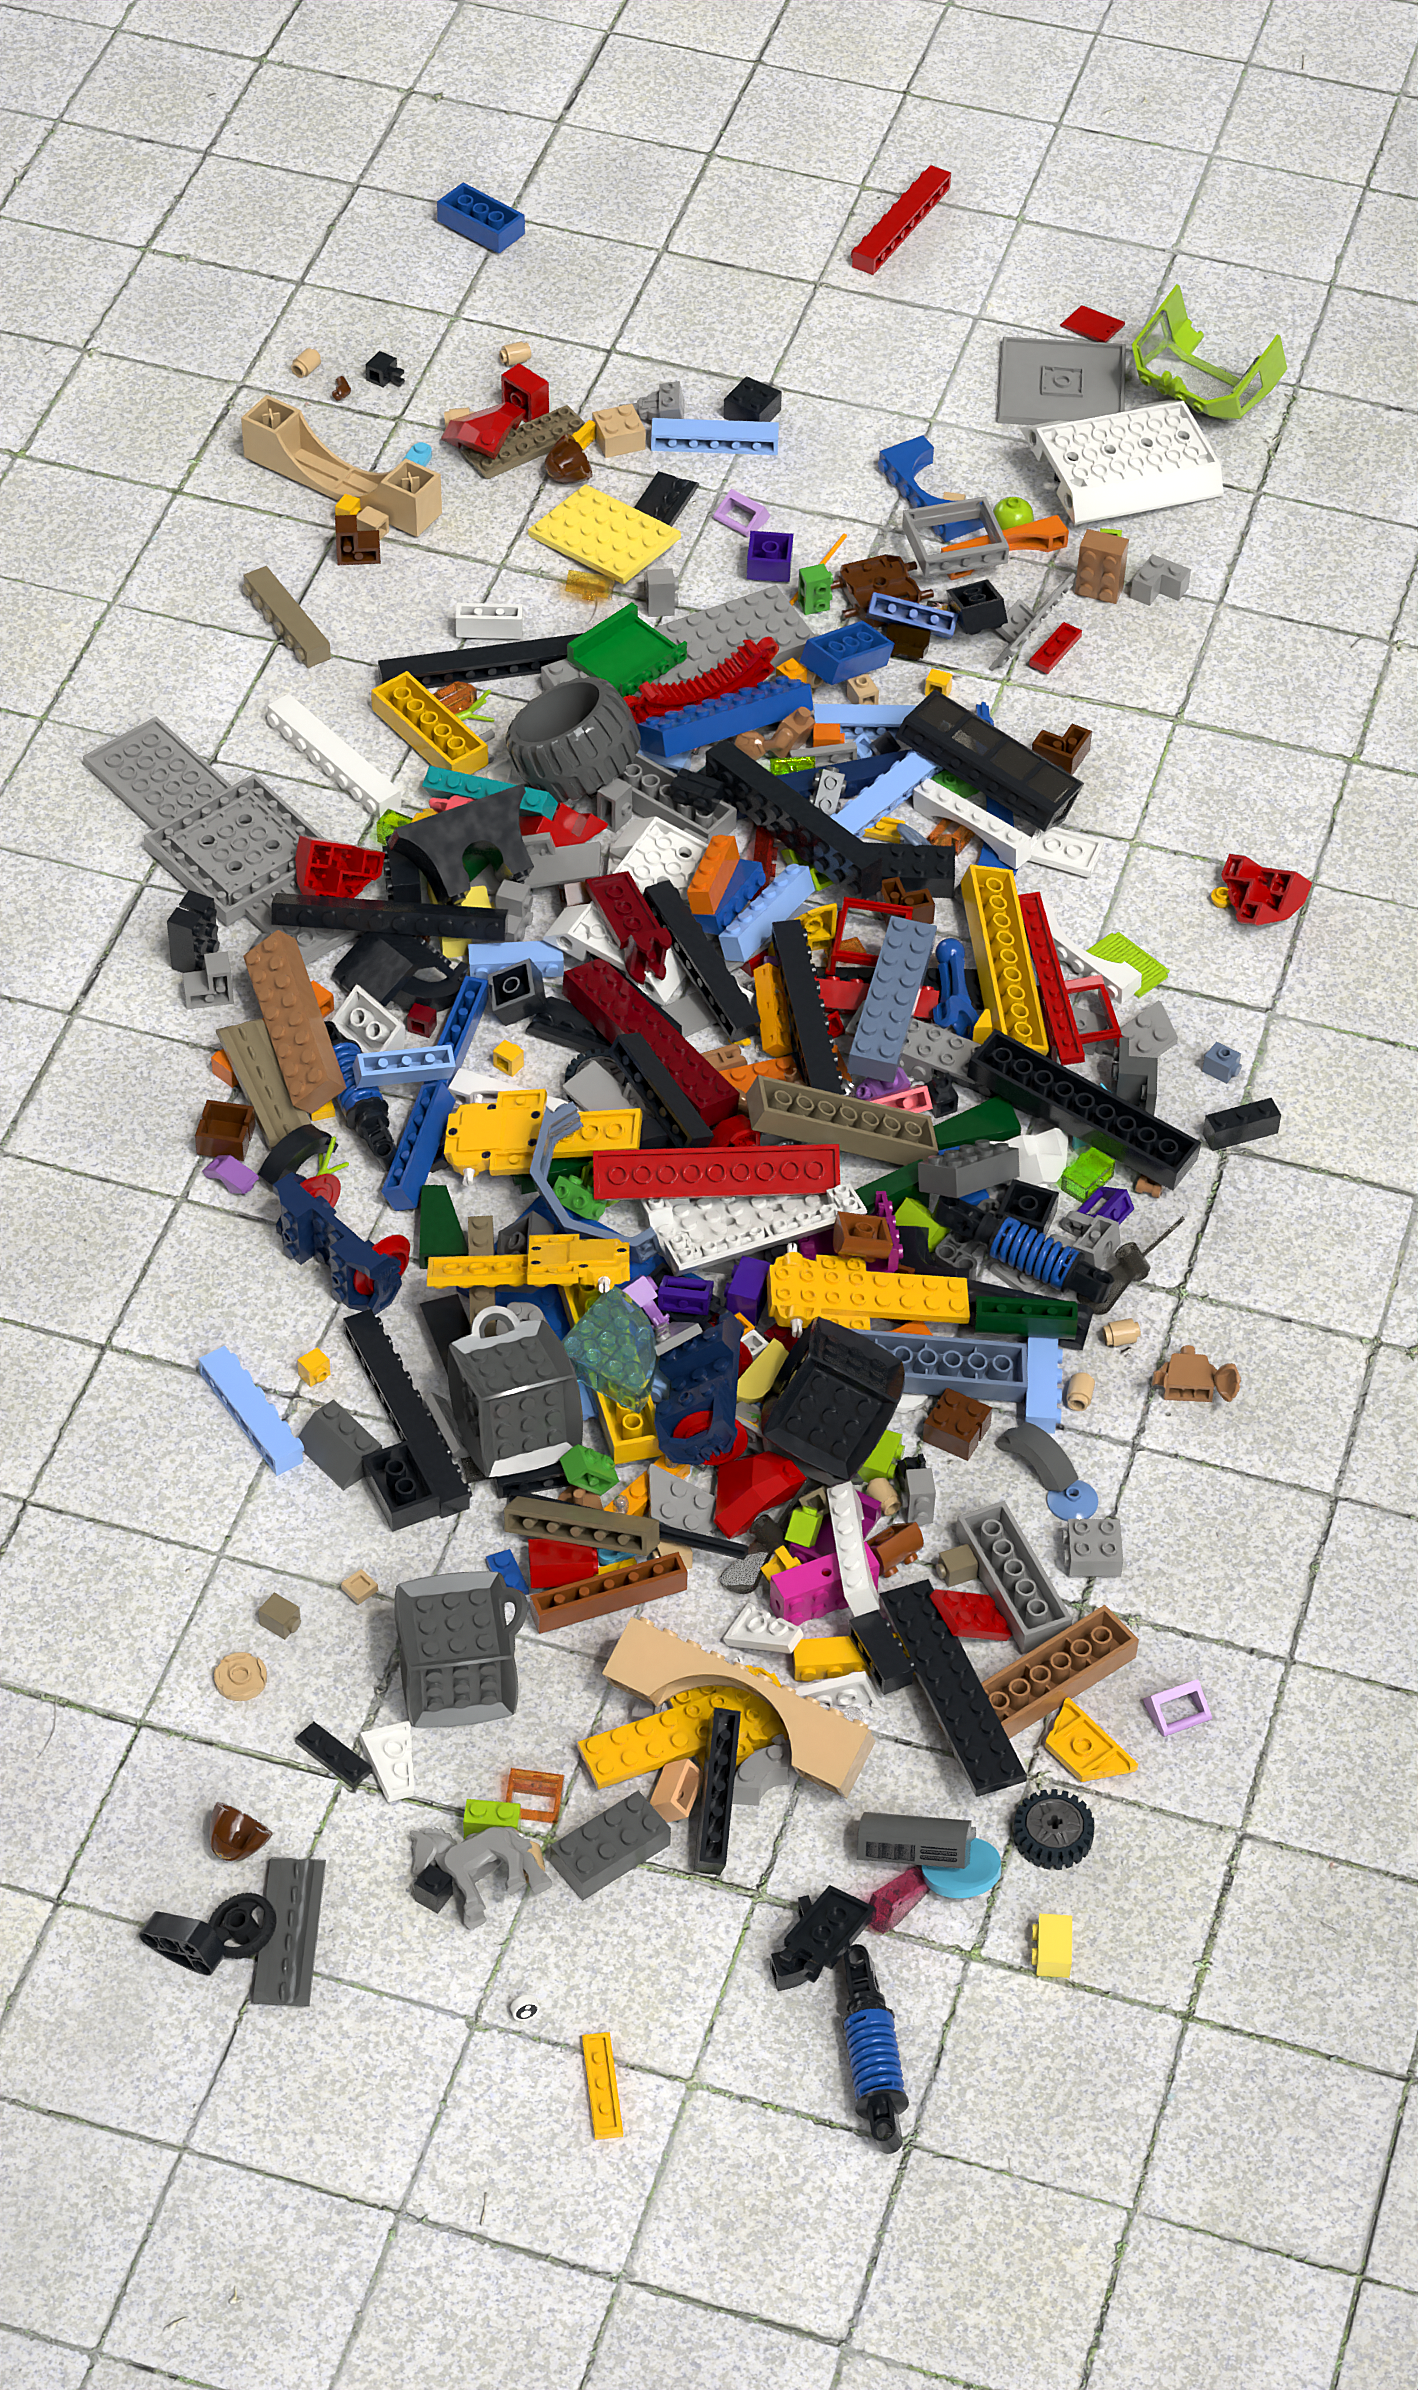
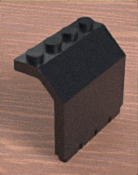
[332,931,456,1007]

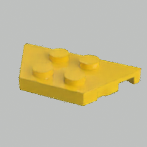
[1045,1697,1138,1782]

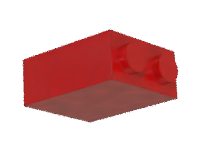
[528,1539,599,1588]

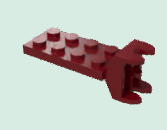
[584,871,672,984]

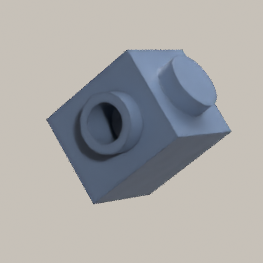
[1202,1041,1242,1084]

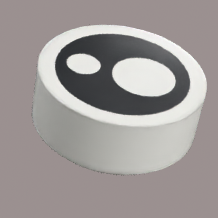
[510,1995,540,2021]

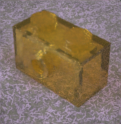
[565,570,615,601]

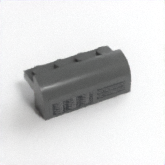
[857,1812,976,1869]

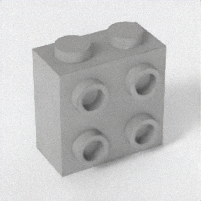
[1062,1519,1123,1577]

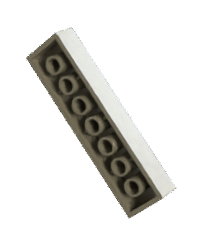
[746,1075,938,1166]

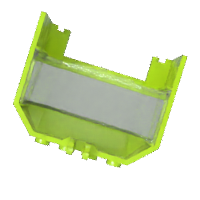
[1132,284,1288,421]

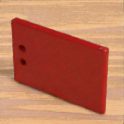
[1060,305,1125,343]

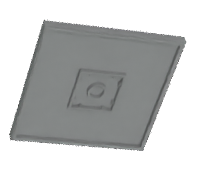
[998,336,1126,425]

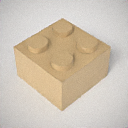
[592,404,646,458]

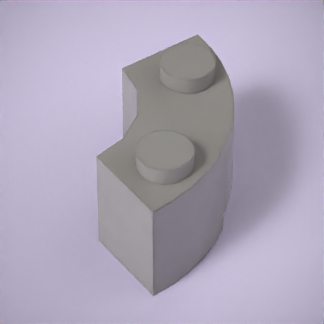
[732,1744,790,1806]

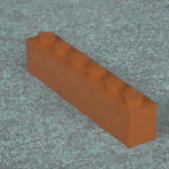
[530,1552,688,1634]

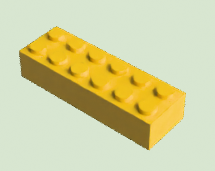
[371,671,488,775]

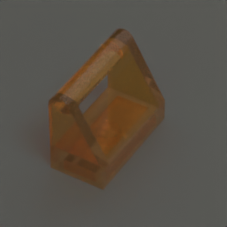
[432,681,477,715]
[926,817,976,857]
[506,1768,565,1824]

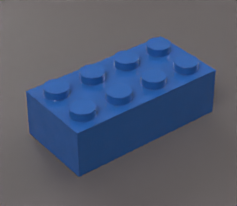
[437,182,525,254]
[799,621,895,685]

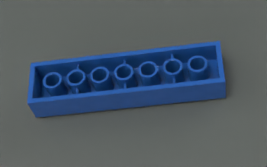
[638,676,814,758]

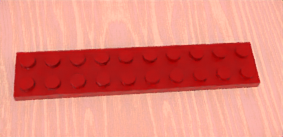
[593,1144,841,1201]

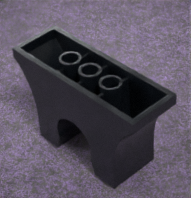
[388,784,534,906]

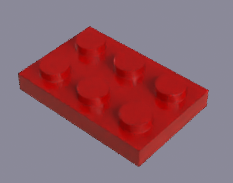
[930,1589,1013,1641]

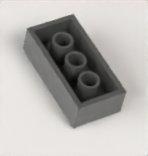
[918,1139,1020,1198]
[550,1790,671,1901]

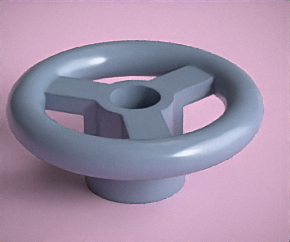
[897,823,931,846]

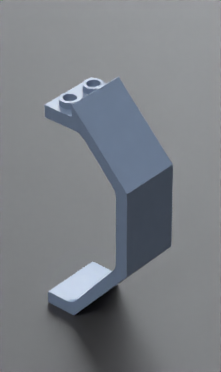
[529,1101,662,1263]

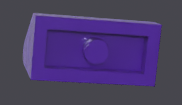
[1077,1186,1135,1225]
[658,1275,714,1316]

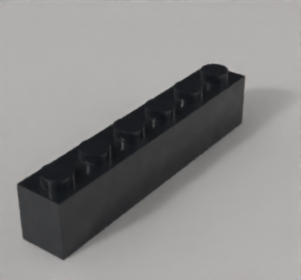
[608,1032,714,1148]
[693,1707,741,1876]

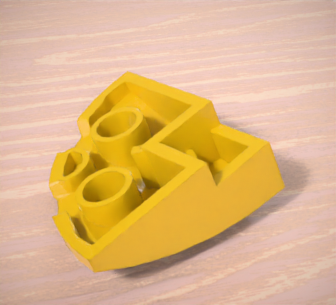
[767,903,837,956]

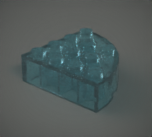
[561,1285,657,1414]

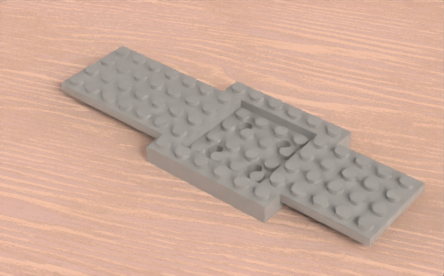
[83,716,364,966]

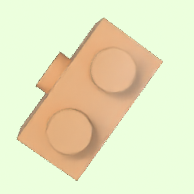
[650,1758,703,1823]

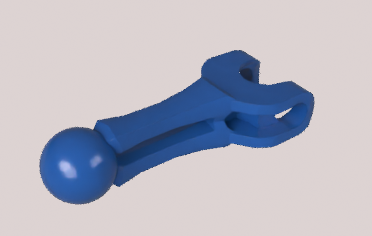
[933,938,979,1041]

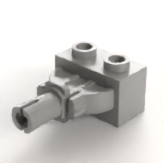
[619,381,685,420]

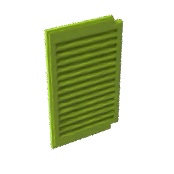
[1086,932,1170,998]

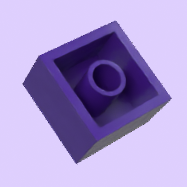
[747,531,794,582]
[724,1256,771,1330]

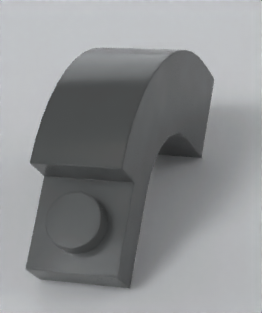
[996,1422,1079,1492]

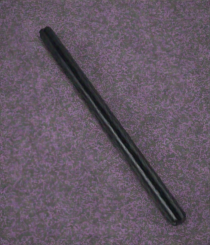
[509,1489,749,1560]

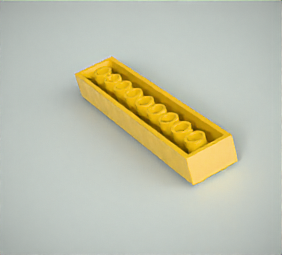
[960,864,1049,1056]
[557,1282,664,1465]

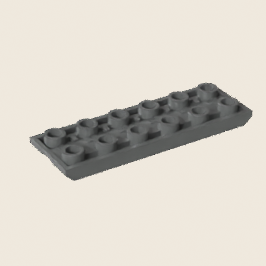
[254,1857,326,2007]

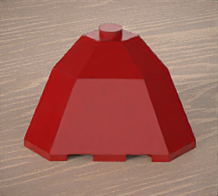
[441,402,526,460]
[519,803,608,847]
[295,835,385,898]
[1221,854,1312,926]
[692,1114,760,1199]
[713,1451,807,1540]

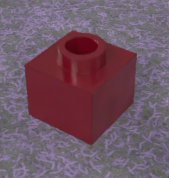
[407,1003,437,1038]

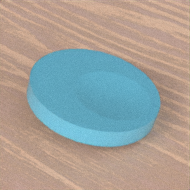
[921,1838,1002,1898]

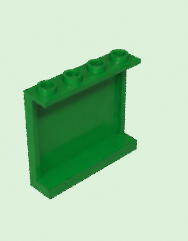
[567,602,687,698]

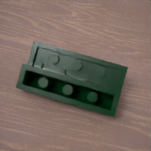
[974,1296,1078,1340]

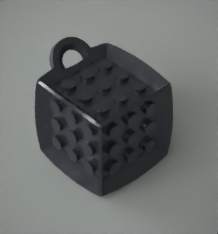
[761,1316,905,1481]

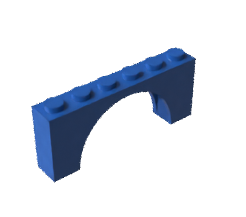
[878,435,984,542]

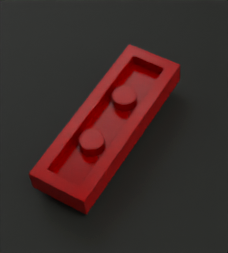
[1029,622,1082,674]

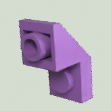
[855,1067,911,1100]
[202,1155,259,1194]

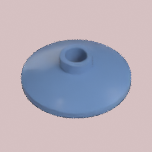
[1047,1480,1098,1522]

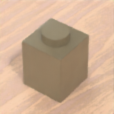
[936,1543,978,1588]
[258,1592,301,1640]

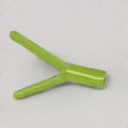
[455,689,495,722]
[316,1136,349,1176]

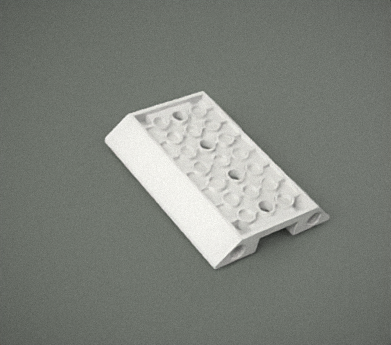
[1021,400,1223,525]
[543,816,716,1006]
[637,1139,867,1276]

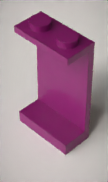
[789,1486,882,1564]

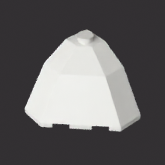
[990,1128,1069,1189]

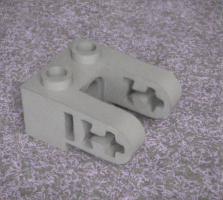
[1049,1211,1121,1269]

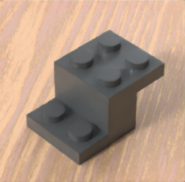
[1111,1038,1158,1116]

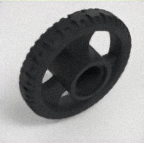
[208,1893,277,1959]

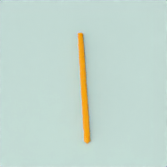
[789,533,847,606]

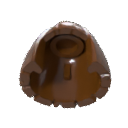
[545,433,593,483]
[209,1802,273,1862]

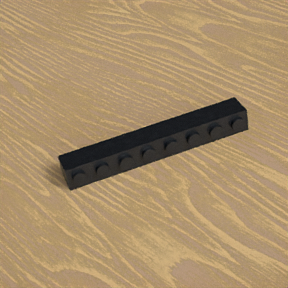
[643,880,761,1043]

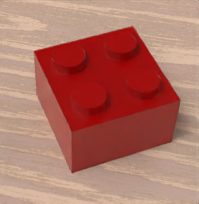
[501,363,549,423]

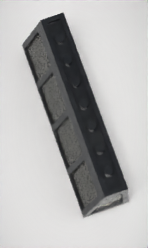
[895,689,1084,832]

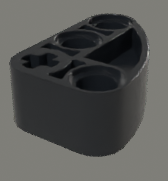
[138,1911,226,1976]

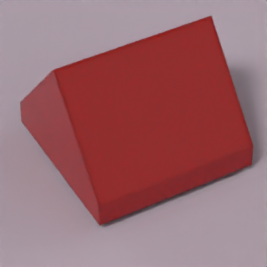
[739,951,768,978]
[825,1011,845,1039]

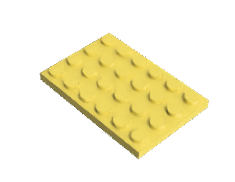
[528,484,681,584]

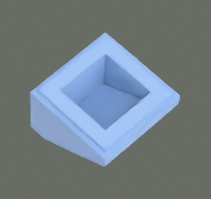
[853,733,874,759]

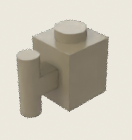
[788,1484,830,1520]

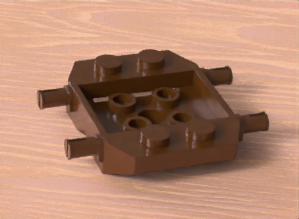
[831,554,934,628]

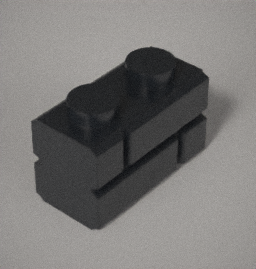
[670,768,724,814]

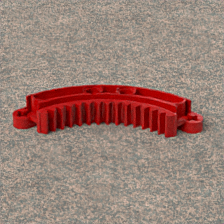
[623,636,779,725]

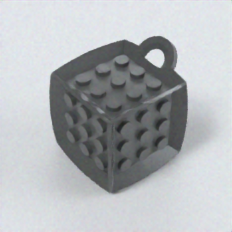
[448,1306,583,1478]
[394,1571,528,1727]

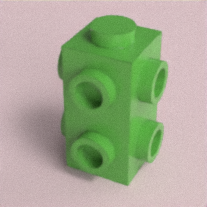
[552,1174,607,1221]

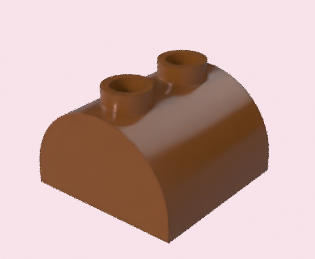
[833,1211,893,1262]
[866,1522,924,1578]

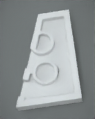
[723,1602,804,1653]
[794,1671,881,1710]
[359,1720,414,1802]

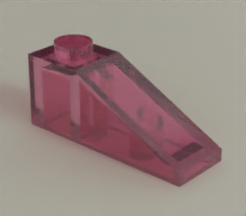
[868,1866,931,1934]

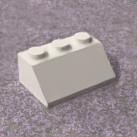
[331,984,405,1053]

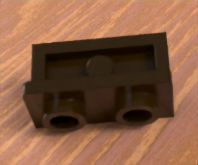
[885,622,931,660]

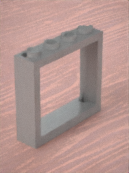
[902,496,1009,578]

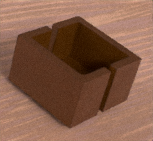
[195,1099,256,1161]
[923,1388,993,1461]

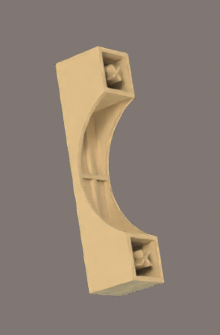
[241,395,442,537]
[602,1617,876,1799]

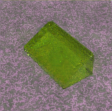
[770,756,815,776]

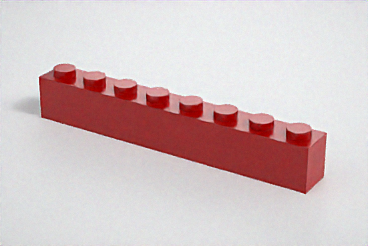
[851,165,951,275]

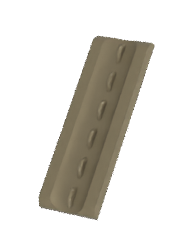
[462,405,585,479]
[216,1018,311,1149]

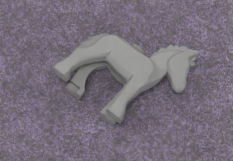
[409,1827,553,1929]

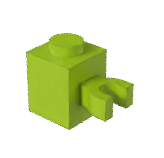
[785,1505,824,1547]

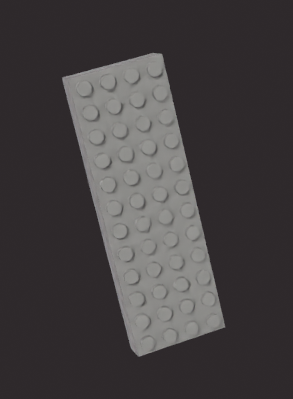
[541,585,816,708]

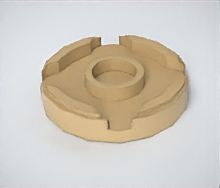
[214,1652,267,1701]

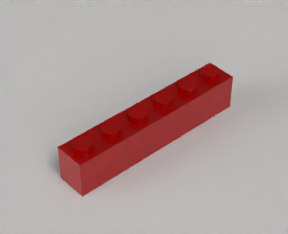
[814,976,939,1024]

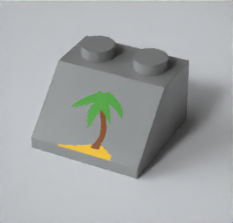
[735,1401,776,1453]

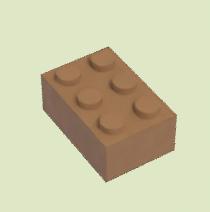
[1075,529,1129,604]

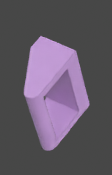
[713,489,771,537]
[1143,1679,1212,1737]

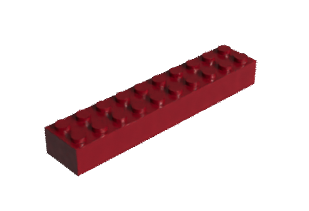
[562,958,740,1127]

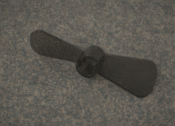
[1076,1216,1185,1315]
[720,1477,812,1594]

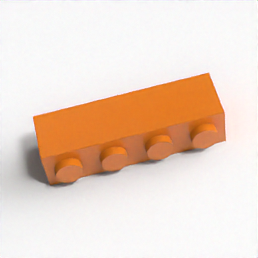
[687,835,740,915]

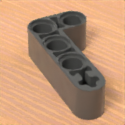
[935,1198,1001,1281]

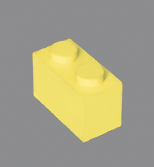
[1031,1913,1072,1978]

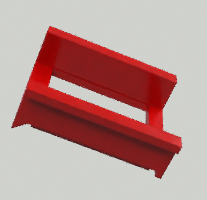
[825,897,913,975]
[1036,974,1123,1062]

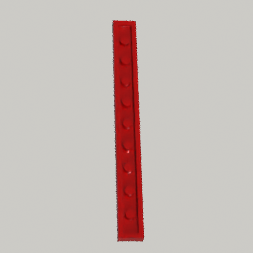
[1018,891,1085,1066]

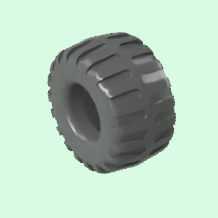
[505,677,641,802]

